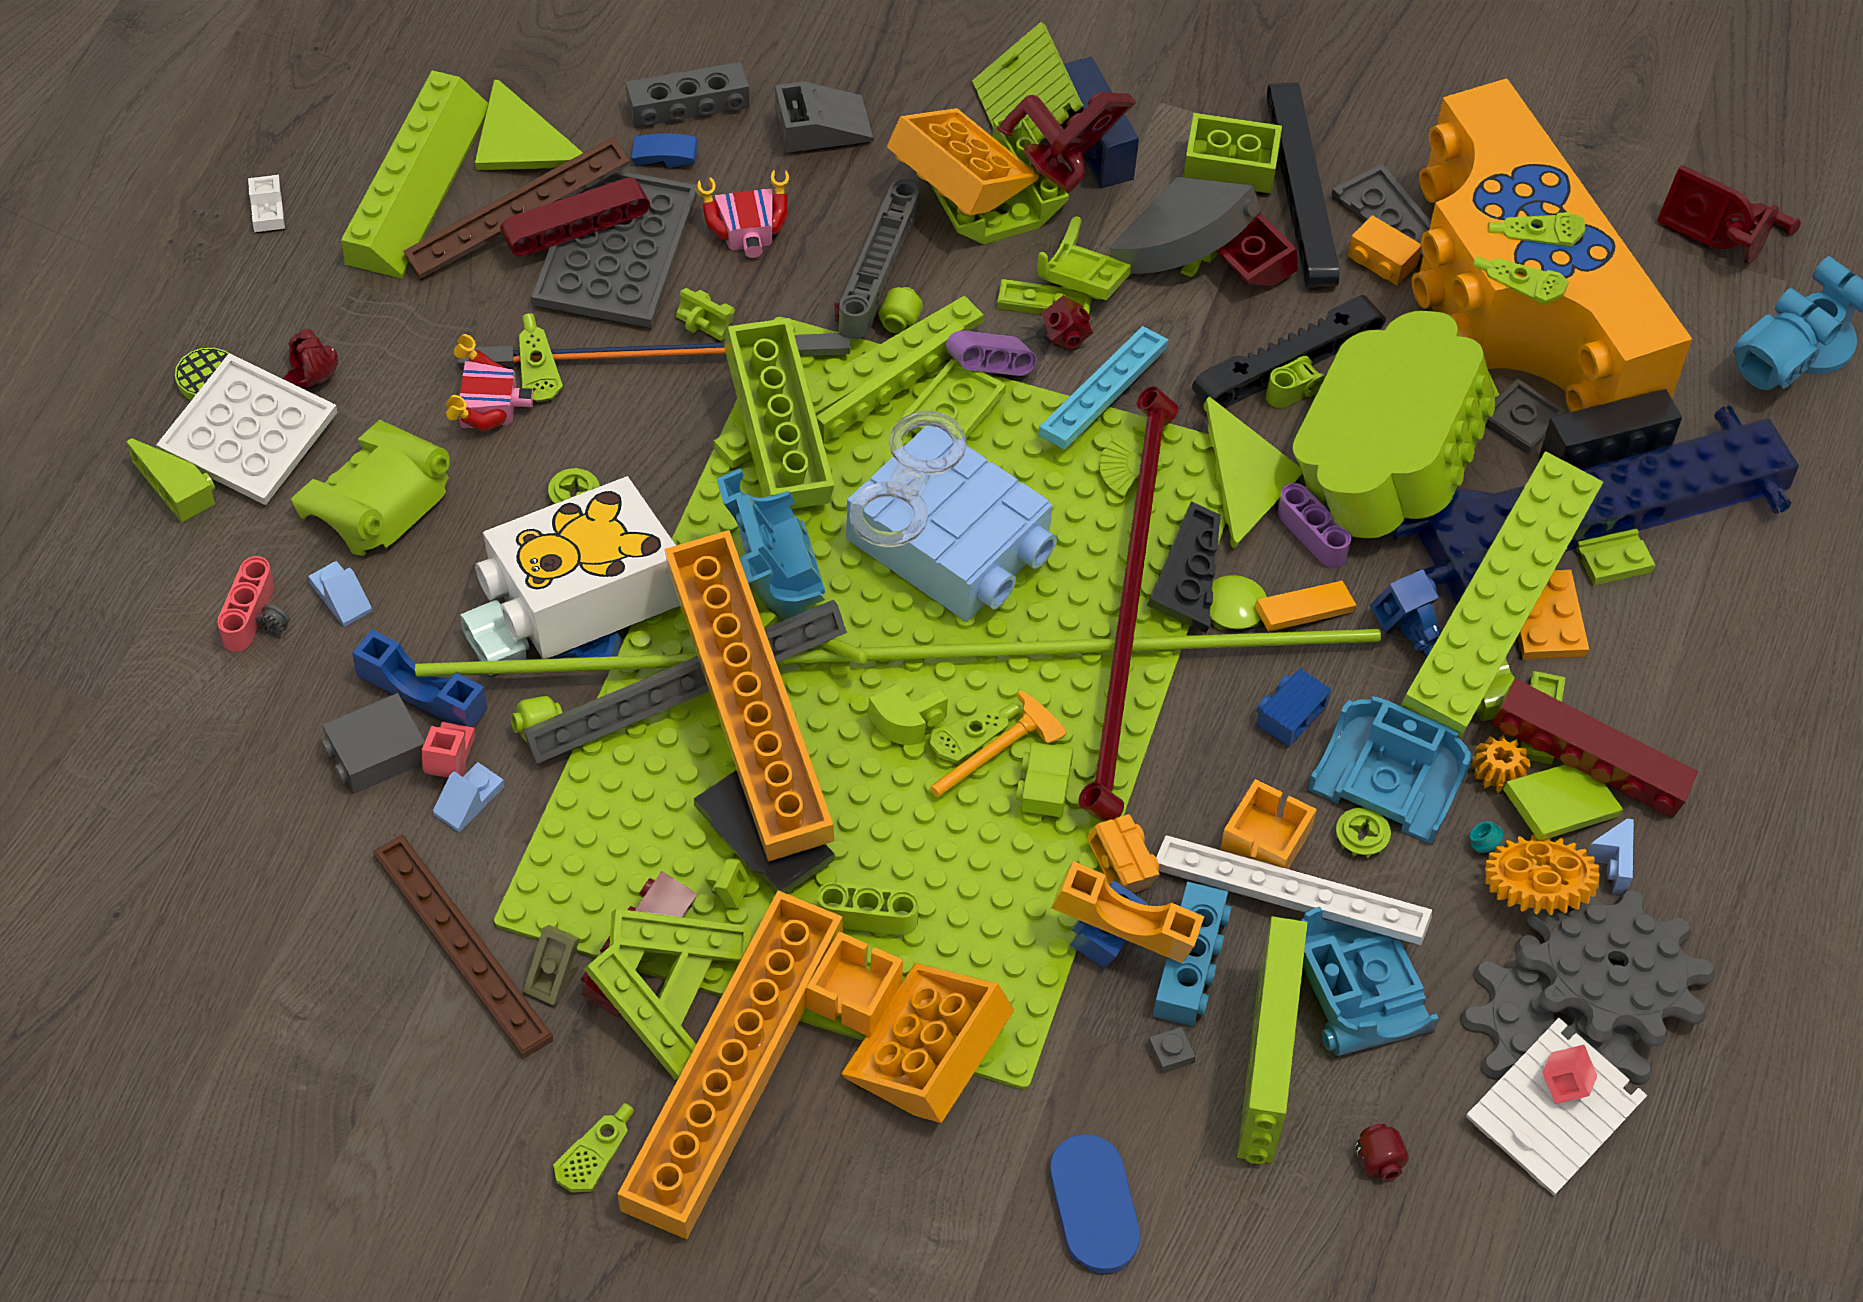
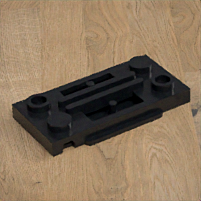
[694,770,835,894]

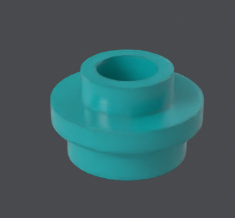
[1470,821,1504,853]

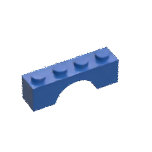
[352,629,487,727]

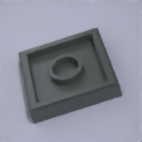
[1486,378,1568,454]

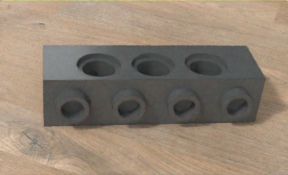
[626,62,750,127]

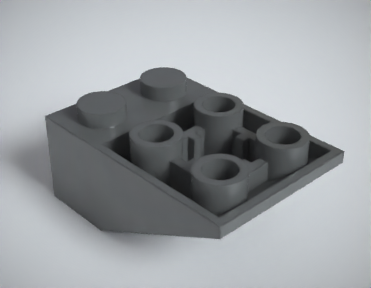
[775,81,874,153]

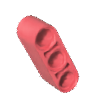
[217,556,274,652]

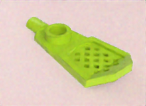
[553,1103,635,1192]

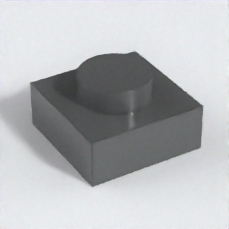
[1148,1027,1196,1074]

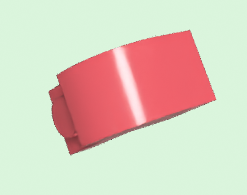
[422,722,475,778]

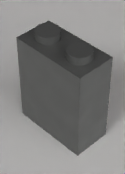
[321,693,425,794]

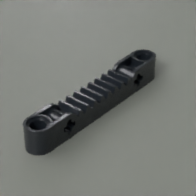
[1192,295,1386,408]

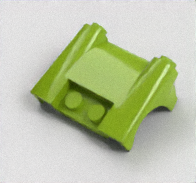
[291,419,450,556]

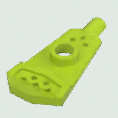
[1488,212,1586,247]
[1473,256,1569,305]
[519,313,563,403]
[929,703,1020,764]

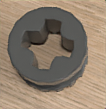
[255,604,290,636]

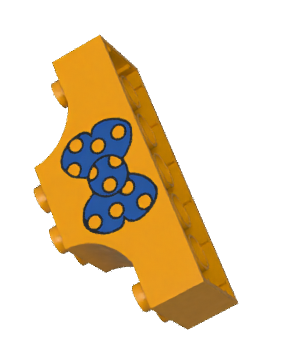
[1412,78,1692,412]

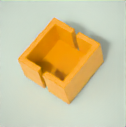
[1220,779,1317,869]
[806,932,903,1037]

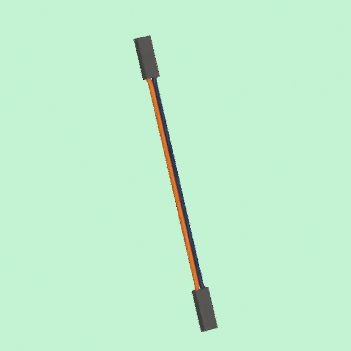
[458,333,850,369]

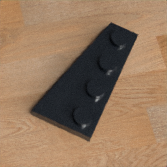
[1147,501,1221,633]

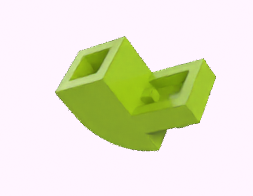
[868,684,948,745]

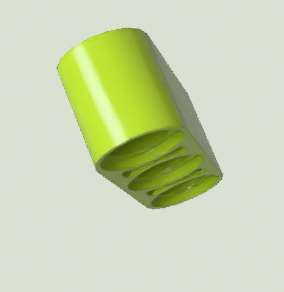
[817,882,919,935]

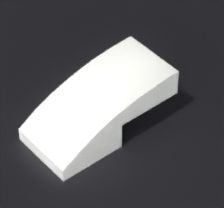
[248,175,285,232]

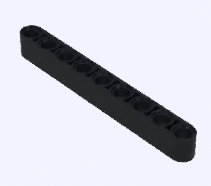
[1267,82,1339,288]

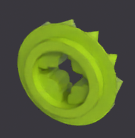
[548,468,600,504]
[1336,808,1391,858]

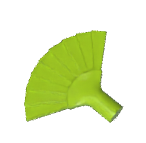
[1099,436,1162,497]

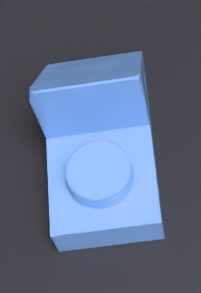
[308,561,373,627]
[433,762,505,833]
[1586,819,1634,895]

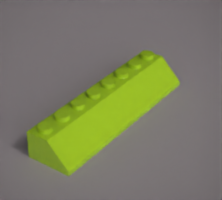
[341,70,489,279]

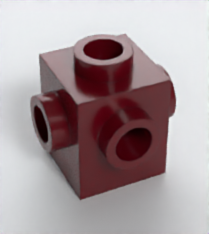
[1041,295,1093,351]

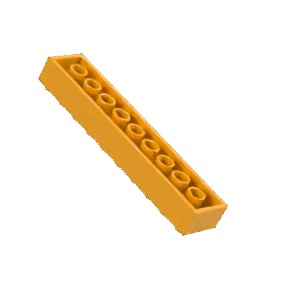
[665,530,835,862]
[618,891,843,1240]

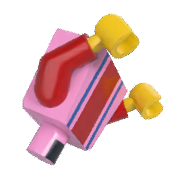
[695,170,789,258]
[445,334,534,432]

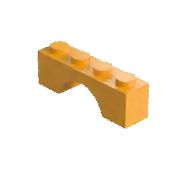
[1051,861,1204,963]

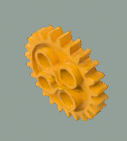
[1485,835,1600,915]

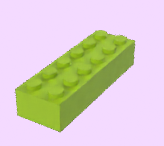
[724,318,834,509]

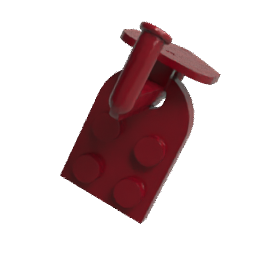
[997,92,1136,193]
[1657,165,1801,264]

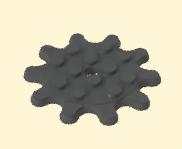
[1516,890,1714,1046]
[1460,935,1652,1084]

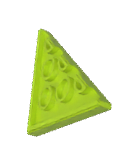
[475,80,583,170]
[1203,396,1303,549]

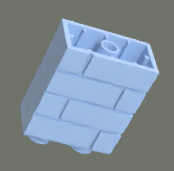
[846,422,1057,622]

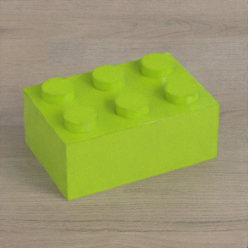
[1183,113,1282,194]

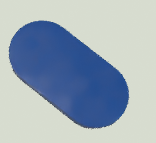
[1050,1134,1140,1274]

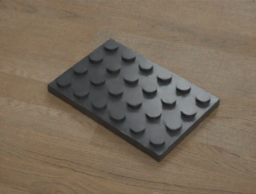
[531,171,698,328]

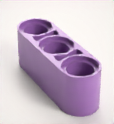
[946,330,1037,376]
[1277,483,1351,568]

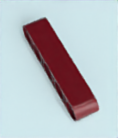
[500,177,650,257]

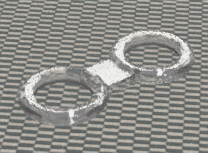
[849,411,967,547]

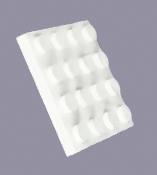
[156,353,337,505]

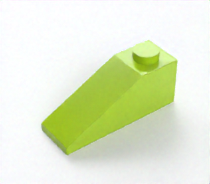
[126,438,215,523]

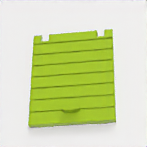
[972,22,1083,143]

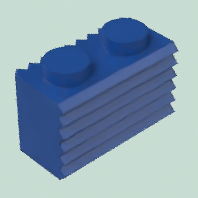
[1256,668,1331,747]

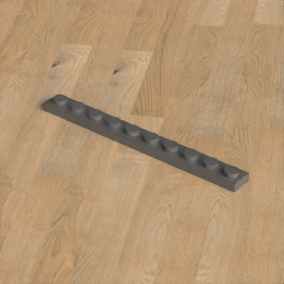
[523,600,847,764]

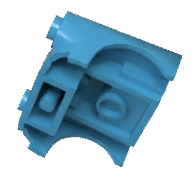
[717,468,826,621]
[1307,696,1473,845]
[1302,907,1439,1056]

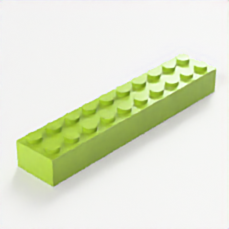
[1400,451,1603,738]

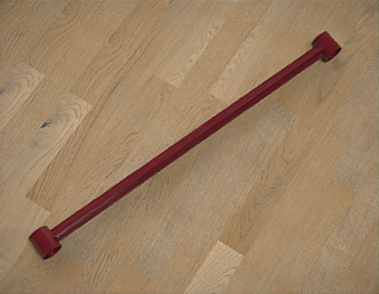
[1078,386,1179,822]

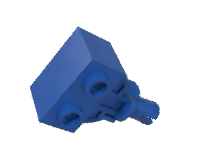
[1370,569,1442,657]

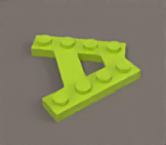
[584,909,751,1080]

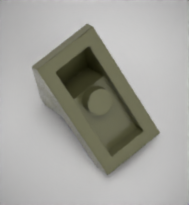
[522,925,580,1006]

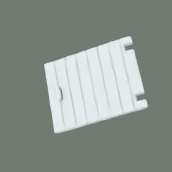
[1466,1018,1647,1196]

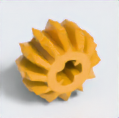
[1471,734,1530,793]

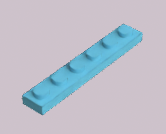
[1038,326,1169,450]

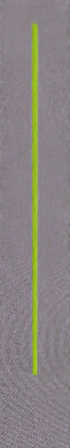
[415,629,1381,677]

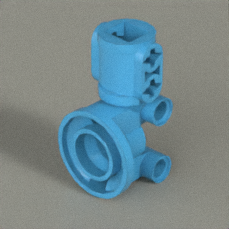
[1733,256,1863,390]

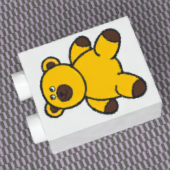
[475,476,680,659]

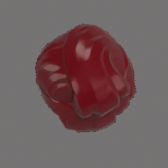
[283,329,338,389]

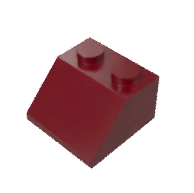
[1216,212,1298,286]

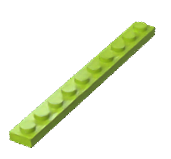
[714,295,984,468]

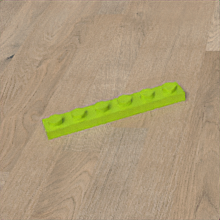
[816,320,965,444]

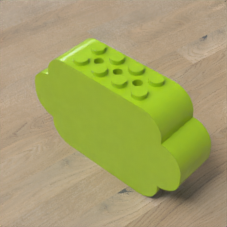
[1293,311,1495,538]

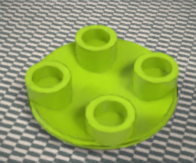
[1210,575,1267,630]

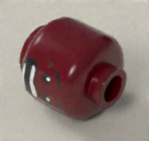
[1355,1124,1409,1181]

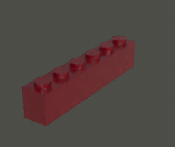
[1490,678,1698,818]

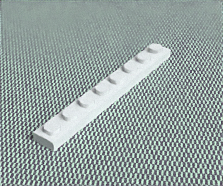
[1156,835,1432,945]

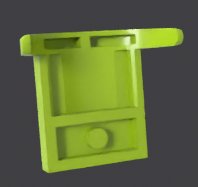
[1037,216,1131,301]

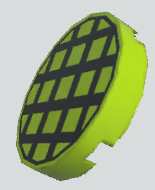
[175,348,229,400]

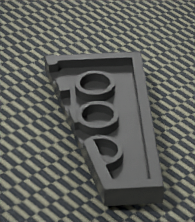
[1332,163,1431,262]

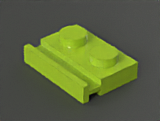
[1575,529,1655,586]

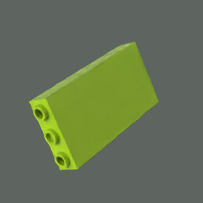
[1237,916,1307,1164]

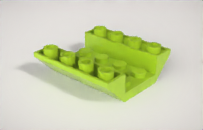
[930,117,1069,245]

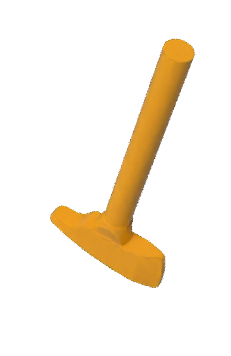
[930,690,1066,797]

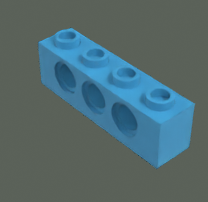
[1153,881,1232,1027]

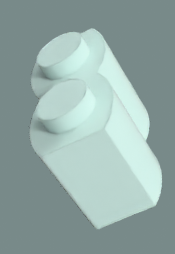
[460,600,529,677]

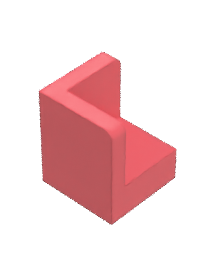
[1542,1045,1597,1104]

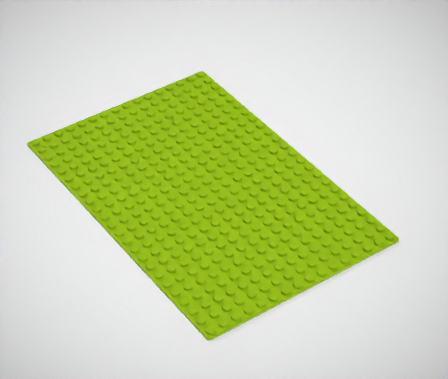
[494,317,1226,1090]

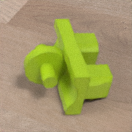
[675,288,735,341]

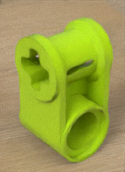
[1266,356,1325,409]

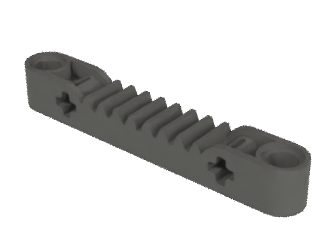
[838,178,920,339]

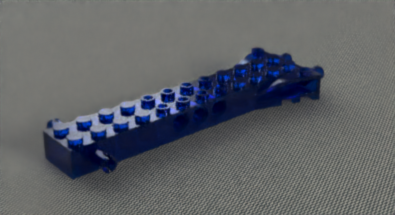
[1390,405,1799,605]

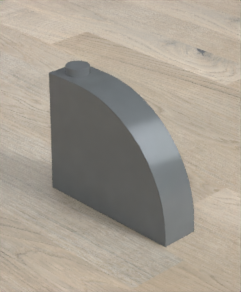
[1109,177,1261,274]

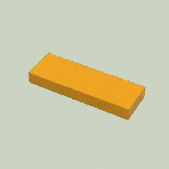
[1254,581,1357,632]

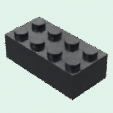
[1539,389,1682,476]

